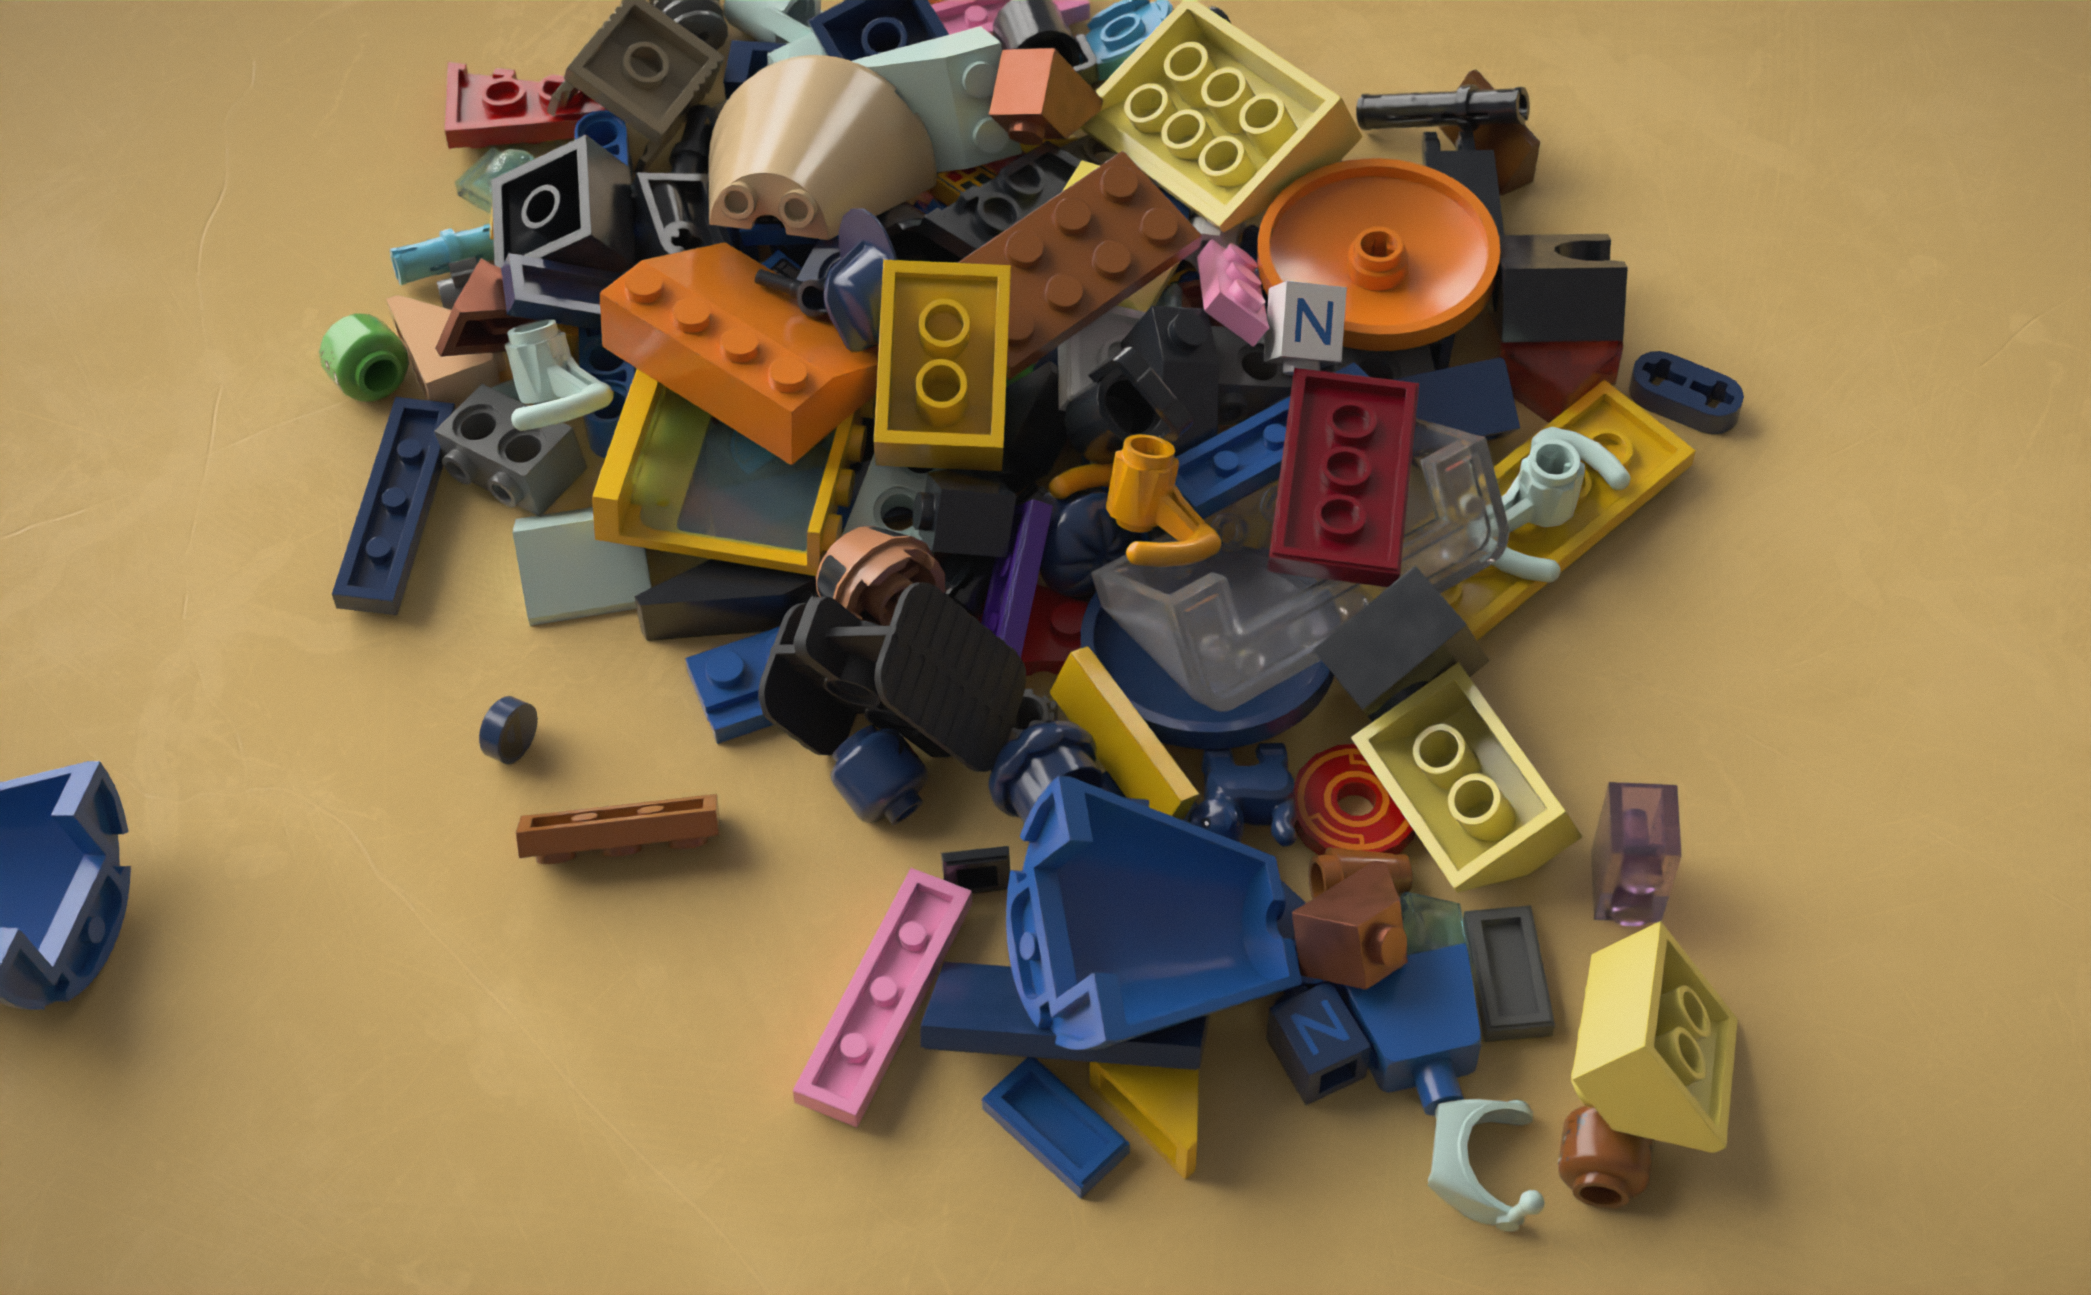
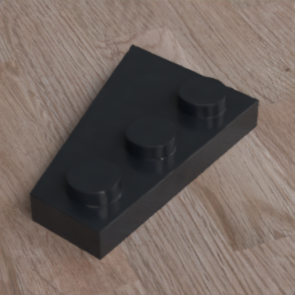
[917,140,1081,259]

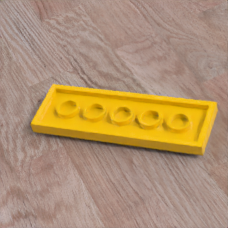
[1347,379,1696,640]

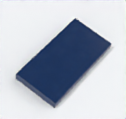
[920,961,1211,1070]

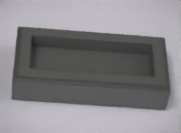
[1462,905,1555,1042]

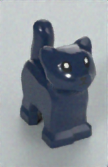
[1188,743,1297,847]

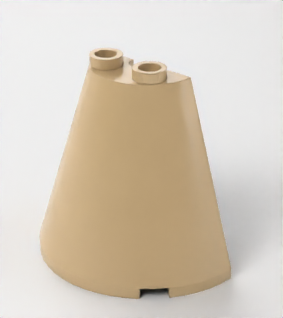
[709,55,937,240]

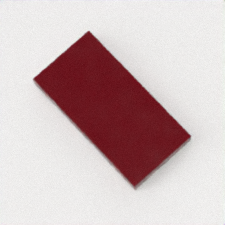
[1267,368,1419,587]

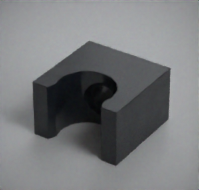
[1486,234,1628,342]
[1313,565,1489,722]

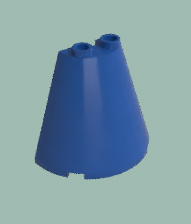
[0,761,131,1010]
[1006,776,1302,1050]

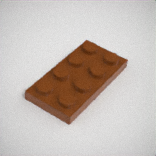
[958,151,1202,380]

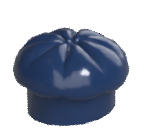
[1039,489,1135,598]
[988,720,1104,824]

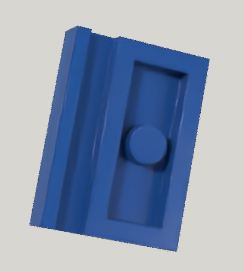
[685,627,780,744]

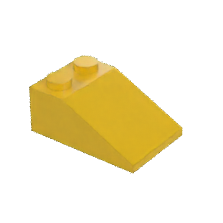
[874,260,1011,471]

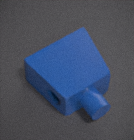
[1337,943,1481,1116]

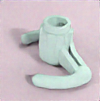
[491,319,613,431]
[1464,427,1631,582]

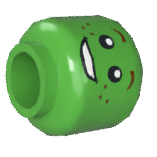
[319,313,409,402]

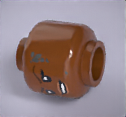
[1558,1105,1655,1208]

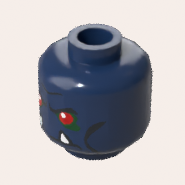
[831,725,928,825]

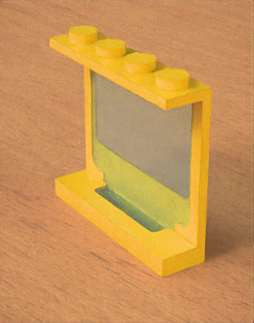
[592,369,876,576]

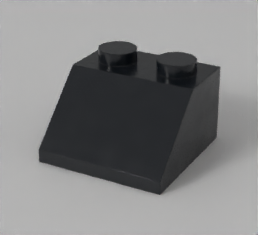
[492,135,636,273]

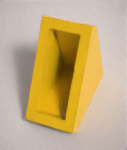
[1090,1062,1199,1180]

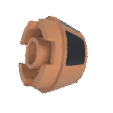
[816,526,945,626]

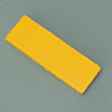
[1049,646,1199,820]

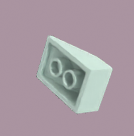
[852,26,1022,172]

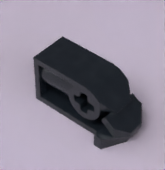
[631,172,733,264]

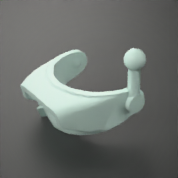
[1428,1099,1545,1232]

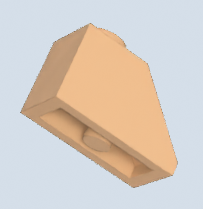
[387,295,507,409]

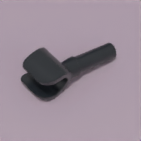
[755,269,828,317]

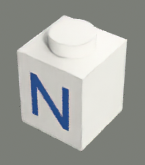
[1264,281,1347,376]

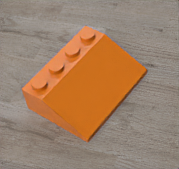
[599,242,879,465]

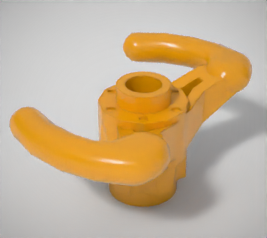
[1049,434,1222,567]

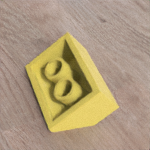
[1350,662,1583,893]
[1571,921,1738,1153]

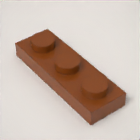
[516,794,720,864]

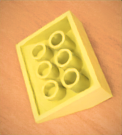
[1080,0,1363,232]

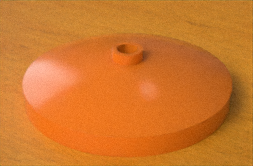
[1257,158,1500,351]

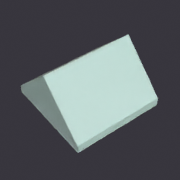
[513,507,651,626]

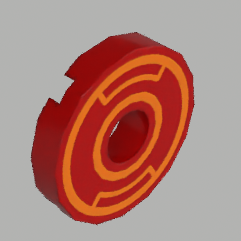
[1294,744,1415,855]

